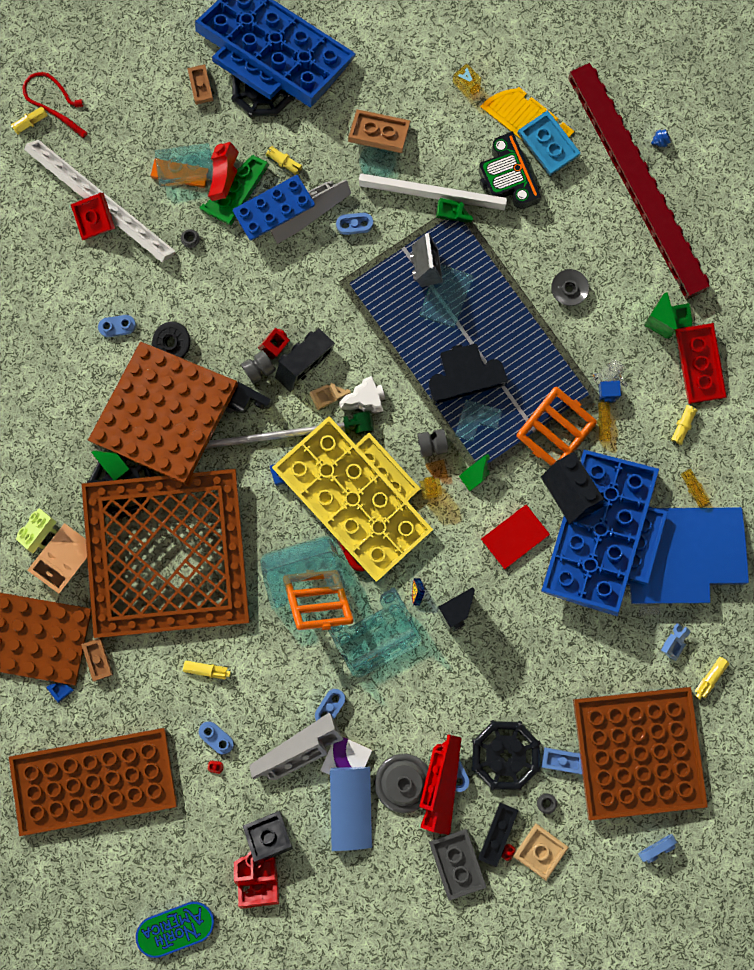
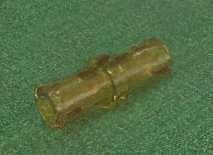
[597,402,612,441]
[680,469,710,508]

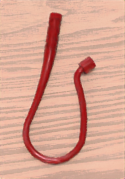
[22,72,88,138]

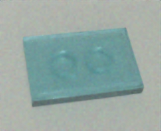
[154,143,213,187]
[419,264,474,329]

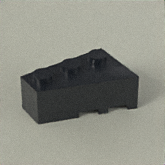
[275,328,335,393]

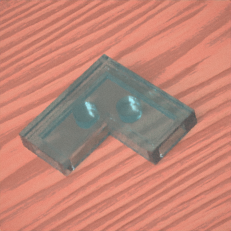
[455,400,502,442]

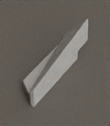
[270,180,351,244]
[250,713,343,780]

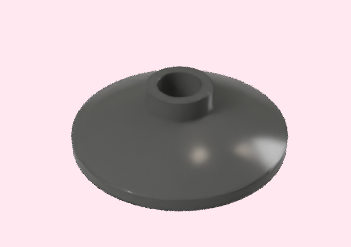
[551,269,589,306]

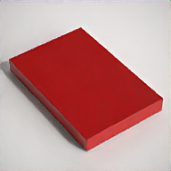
[480,504,550,570]

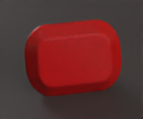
[208,761,223,774]
[501,844,516,861]

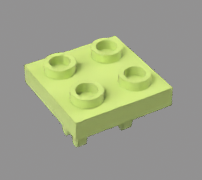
[16,508,58,553]

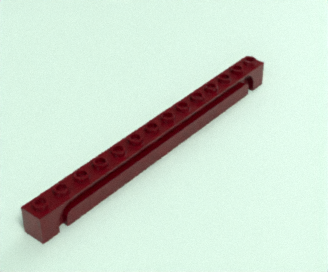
[568,62,709,300]

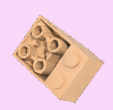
[27,523,87,593]

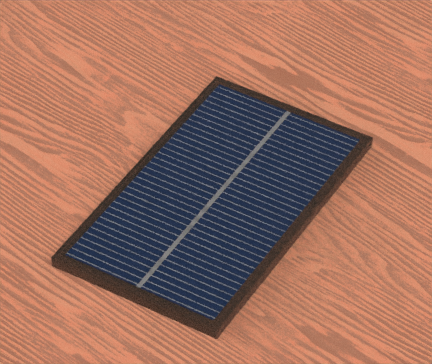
[339,217,600,472]

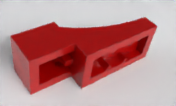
[208,142,239,201]

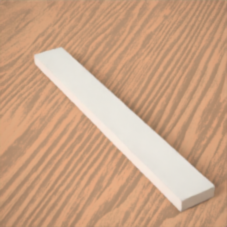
[359,174,507,211]

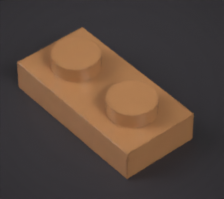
[187,64,214,105]
[81,638,113,682]

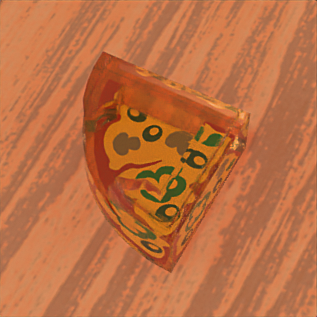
[425,459,449,479]

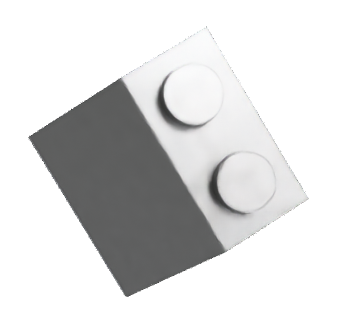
[410,233,443,287]

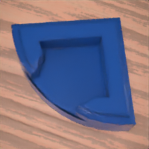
[46,683,74,703]

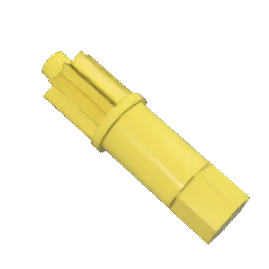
[695,657,729,700]
[183,661,231,680]

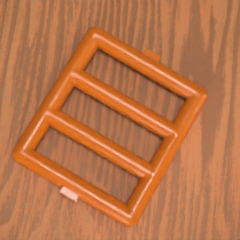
[516,387,597,466]
[283,570,354,630]

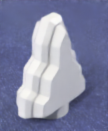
[339,376,386,414]

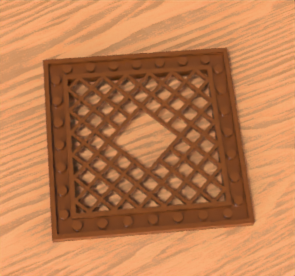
[81,469,250,638]

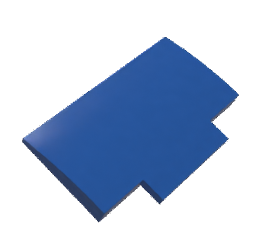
[195,0,356,108]
[541,450,668,616]
[627,507,749,604]

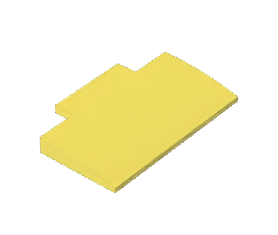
[272,416,433,582]

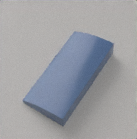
[330,767,372,851]

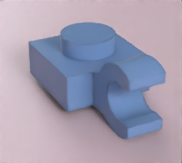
[661,623,690,661]

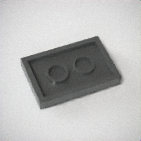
[429,828,487,901]

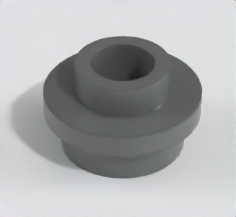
[181,229,200,248]
[537,793,557,814]

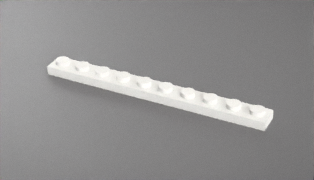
[24,140,175,262]

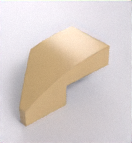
[310,383,351,410]

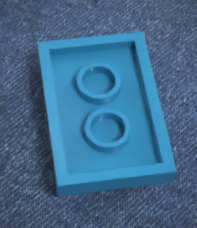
[517,110,580,176]

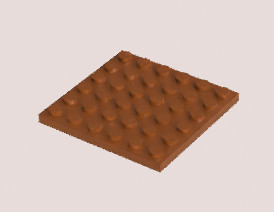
[88,341,239,485]
[573,687,708,821]

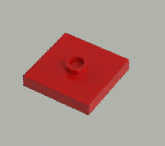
[70,193,115,240]

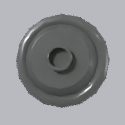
[374,753,428,814]

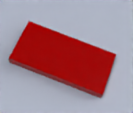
[675,323,727,404]

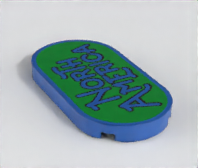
[136,901,214,958]

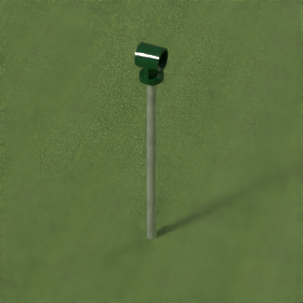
[206,412,374,449]

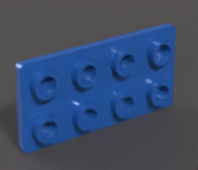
[233,175,315,241]

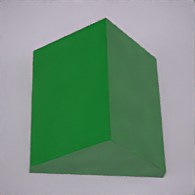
[644,292,677,339]

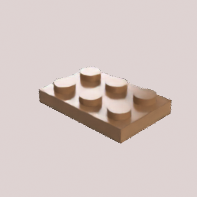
[348,109,410,153]

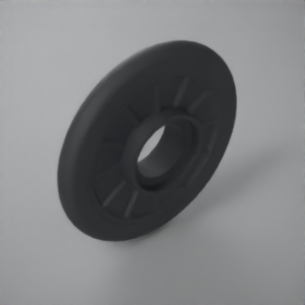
[152,322,191,358]

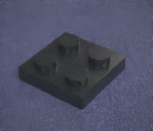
[243,811,293,864]

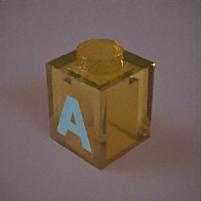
[453,63,482,97]

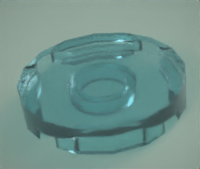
[359,147,396,178]

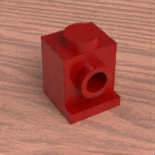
[258,328,290,360]

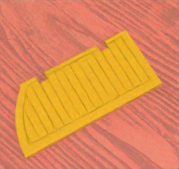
[480,87,575,141]

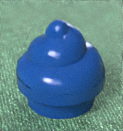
[651,129,671,148]

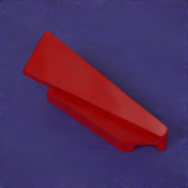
[419,734,462,835]

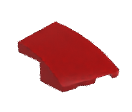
[234,851,279,909]

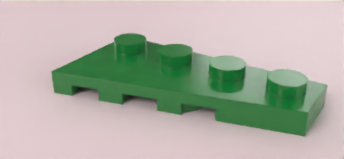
[199,155,269,226]

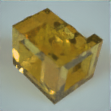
[419,476,442,500]

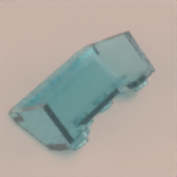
[260,536,348,611]
[328,587,421,677]

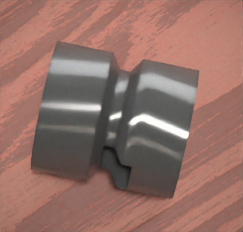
[241,350,276,385]
[417,429,448,458]

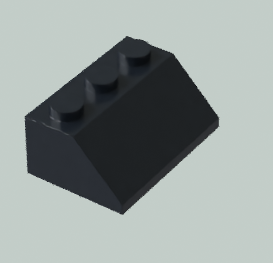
[541,452,604,525]
[437,587,475,632]

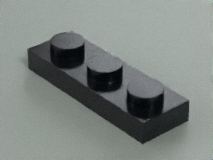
[478,802,519,867]

